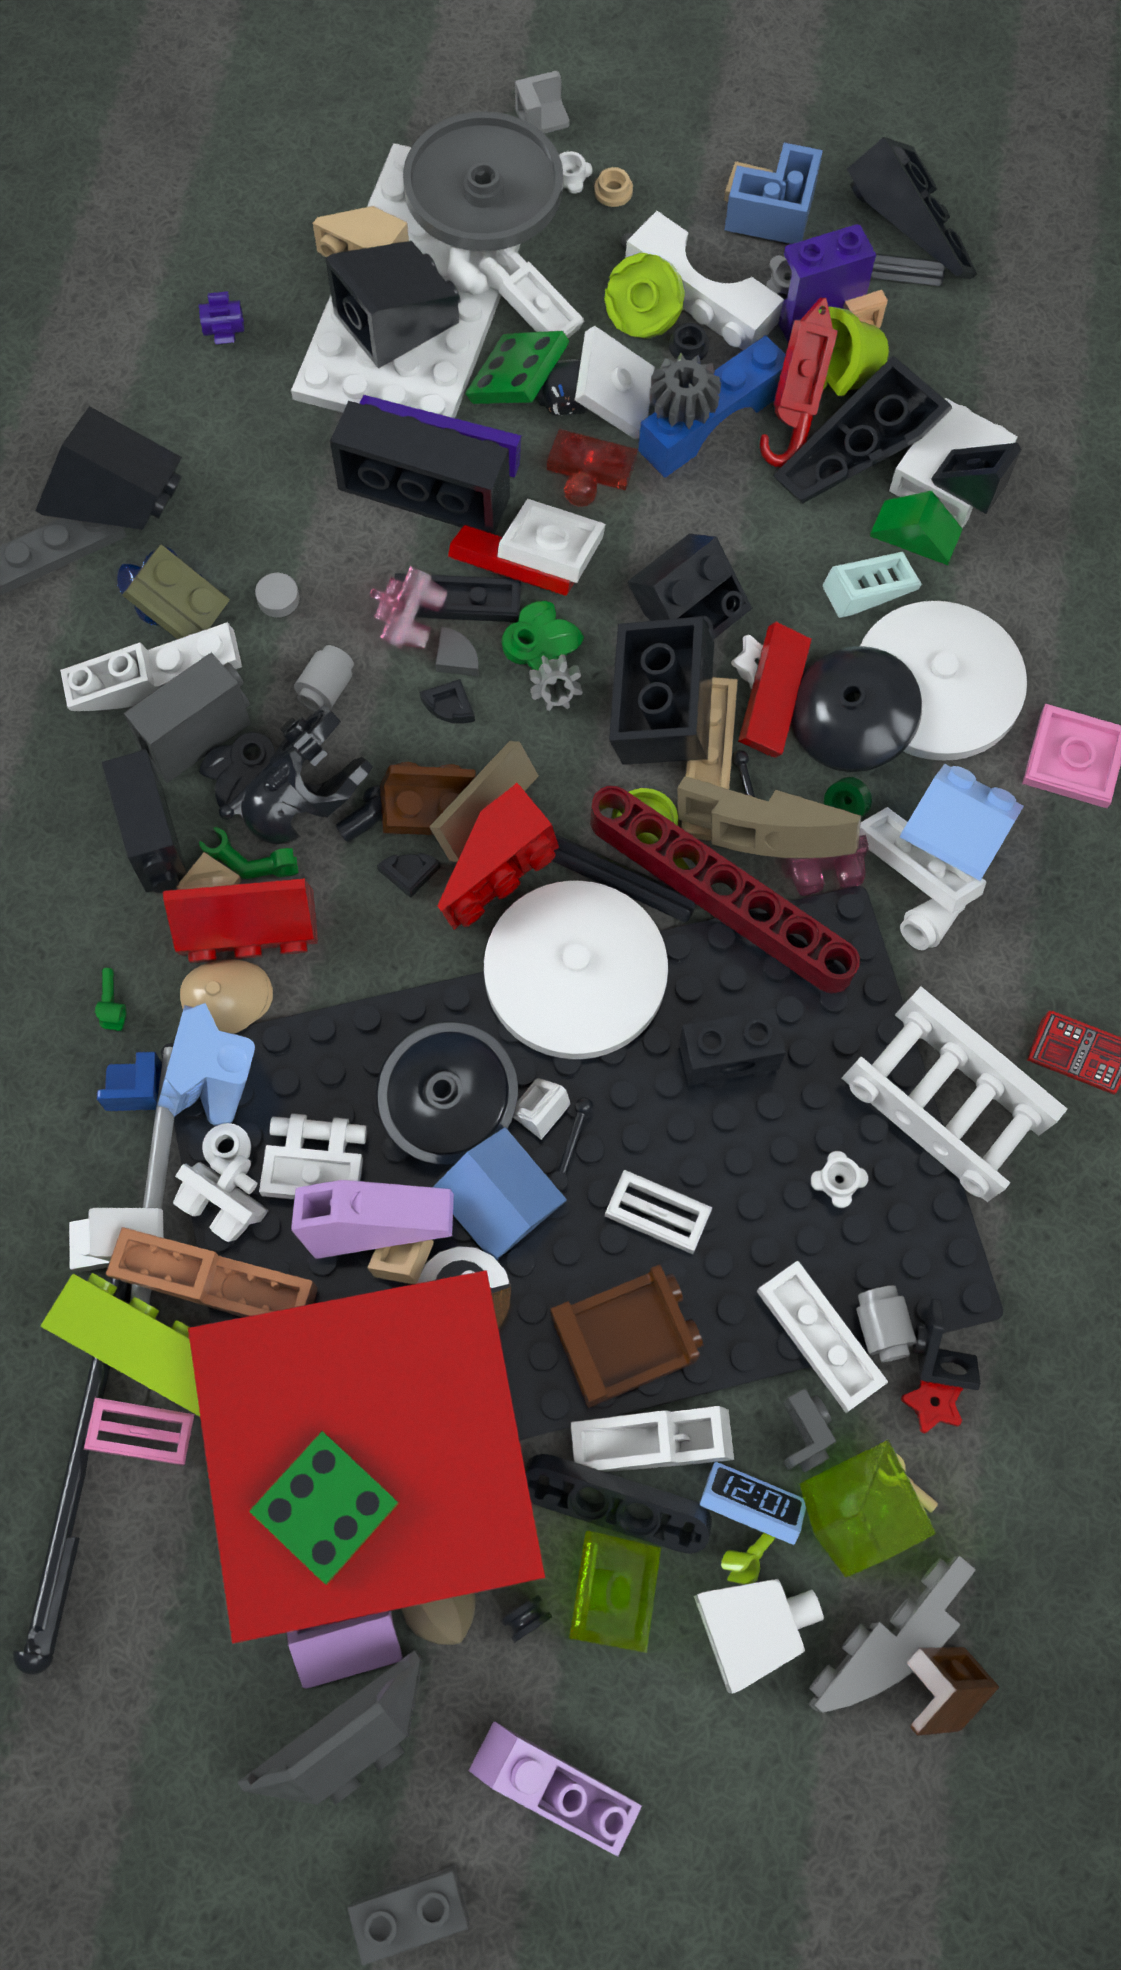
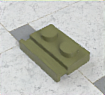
[122,544,230,639]

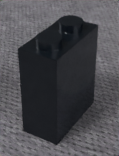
[102,749,187,893]

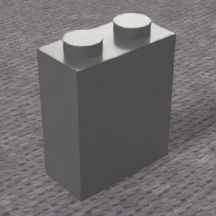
[123,652,251,783]

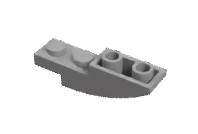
[808,1556,976,1713]

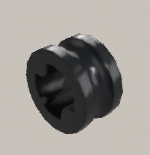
[501,1595,552,1643]

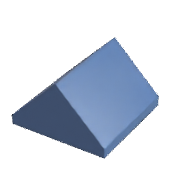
[433,1127,567,1260]

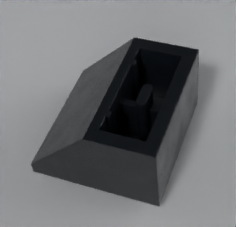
[627,533,752,640]

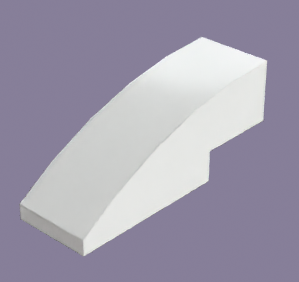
[571,1406,734,1472]

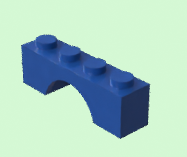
[638,335,786,478]

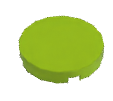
[604,253,685,339]

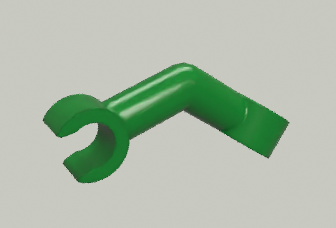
[199,827,299,879]

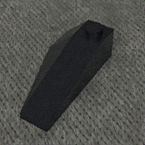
[847,137,977,279]
[773,356,952,504]

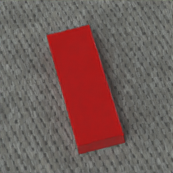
[448,525,575,596]
[738,622,812,758]

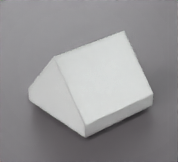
[513,1078,571,1140]

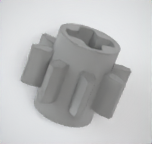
[529,654,582,711]

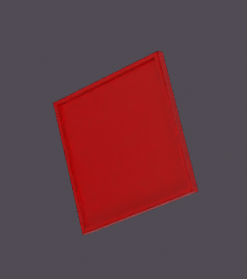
[188,1270,545,1644]

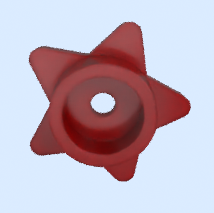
[901,1380,963,1434]

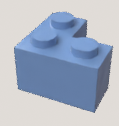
[725,143,823,244]

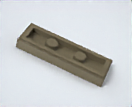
[429,741,538,862]

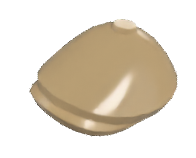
[180,959,273,1034]

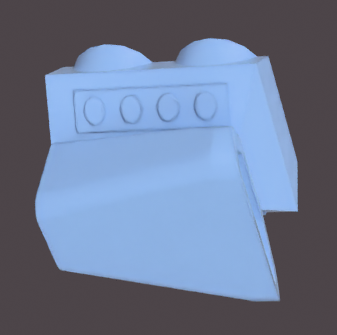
[158,1003,255,1126]

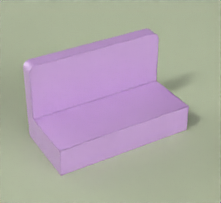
[287,1611,402,1688]

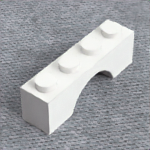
[625,211,784,350]

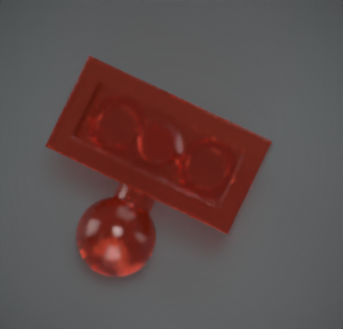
[547,429,638,507]

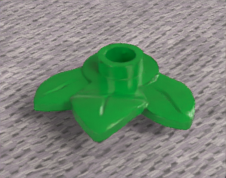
[501,601,584,679]

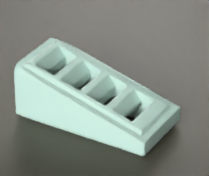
[823,552,922,618]

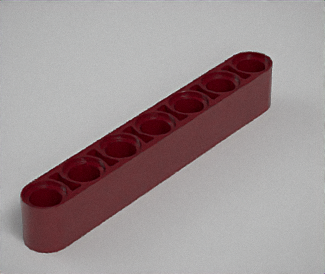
[590,786,860,993]

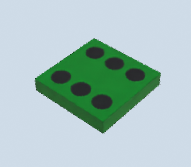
[465,330,570,404]
[249,1431,399,1585]

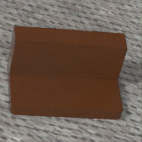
[907,1647,999,1736]

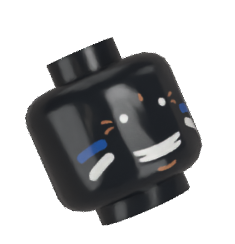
[538,359,588,416]

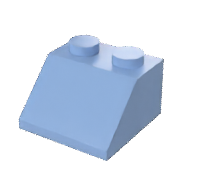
[900,764,1024,881]

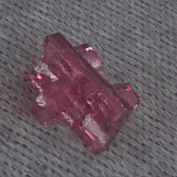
[370,566,447,649]
[782,835,869,896]

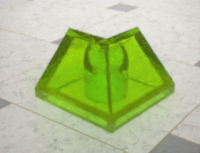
[799,1439,937,1578]

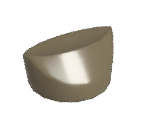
[401,1593,476,1645]

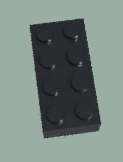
[330,400,510,535]

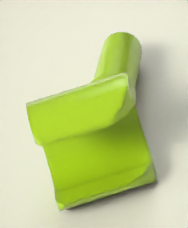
[721,1533,776,1585]

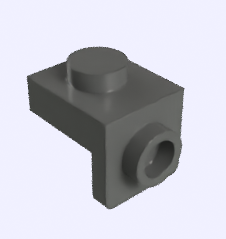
[783,1388,837,1473]

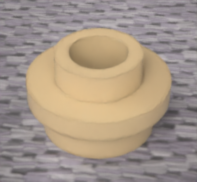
[594,167,633,207]

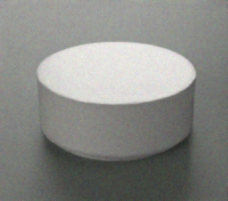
[255,573,299,617]

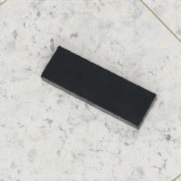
[392,573,521,622]

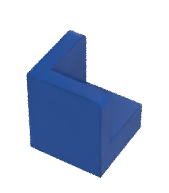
[97,1052,162,1111]

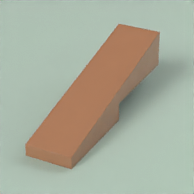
[106,1227,318,1317]

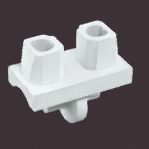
[173,1155,268,1242]

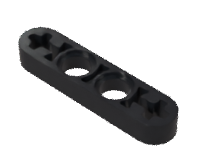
[525,1454,712,1554]

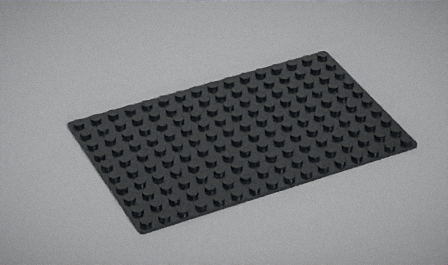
[161,886,1003,1441]

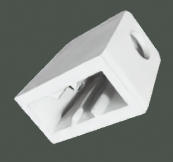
[694,1579,824,1694]

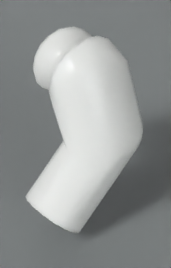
[447,246,487,295]

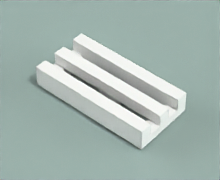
[605,1170,712,1254]

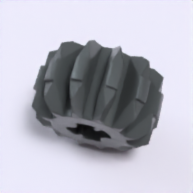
[649,353,721,429]

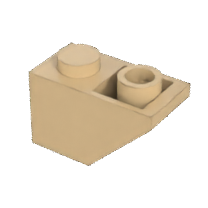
[313,206,409,258]

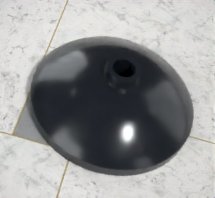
[791,646,922,772]
[376,1021,518,1164]

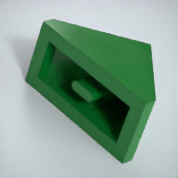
[870,491,963,565]

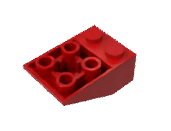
[437,783,559,930]

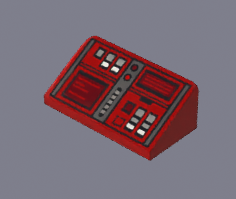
[1027,1011,1121,1095]

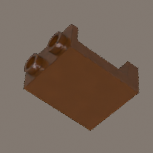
[550,1264,703,1408]

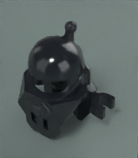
[219,705,373,844]

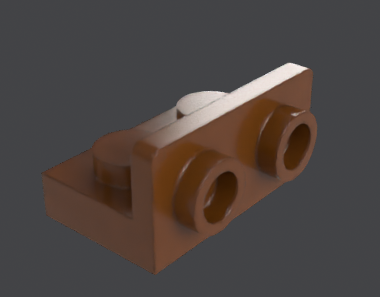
[380,762,476,835]

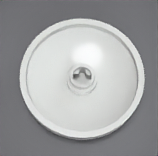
[854,601,1027,760]
[484,881,668,1059]

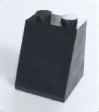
[325,241,461,369]
[35,406,182,530]

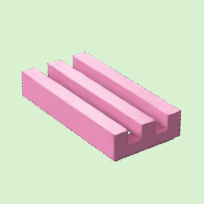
[84,1398,195,1466]

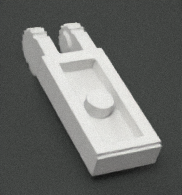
[478,247,584,338]

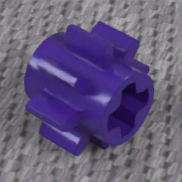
[199,291,244,345]

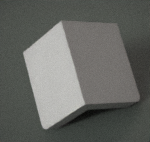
[515,71,570,134]

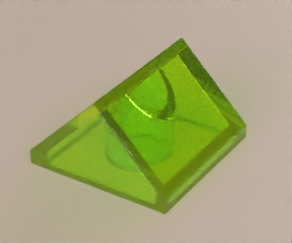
[568,1531,661,1653]

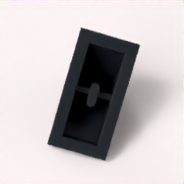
[931,443,1021,514]

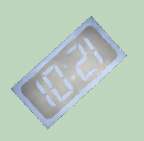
[699,1461,808,1545]

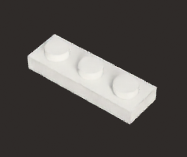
[859,807,986,913]
[757,1261,888,1413]

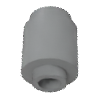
[294,645,354,712]
[856,1285,917,1362]

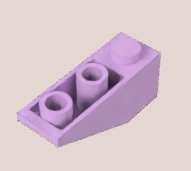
[291,1180,454,1259]
[469,1721,642,1856]

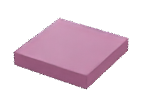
[1022,704,1121,808]

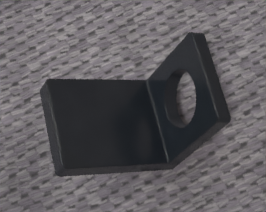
[913,1298,981,1390]

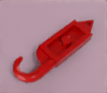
[759,298,838,468]

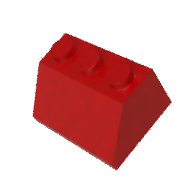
[163,879,318,963]

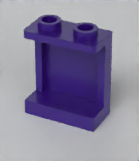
[778,224,876,343]

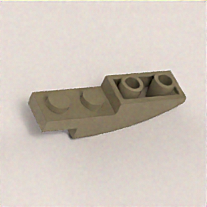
[677,776,861,858]

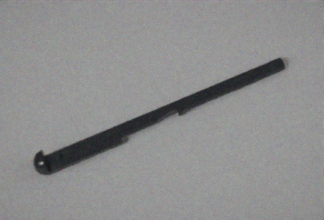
[13,1278,130,1675]

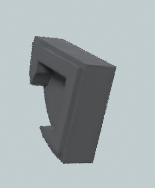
[435,627,479,676]

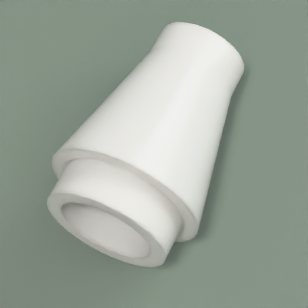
[900,899,965,950]

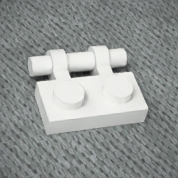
[259,1114,367,1199]

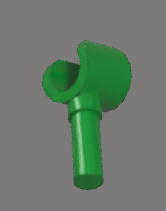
[95,968,127,1031]

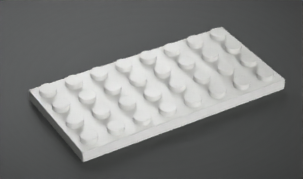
[291,143,521,418]

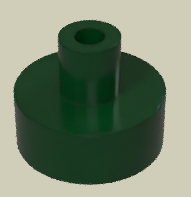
[824,777,872,818]

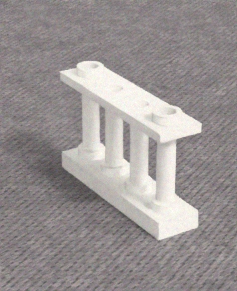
[842,986,1067,1202]

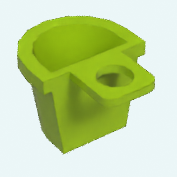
[819,307,889,396]

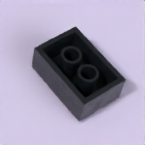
[609,616,714,765]

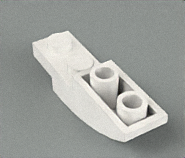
[60,622,242,711]

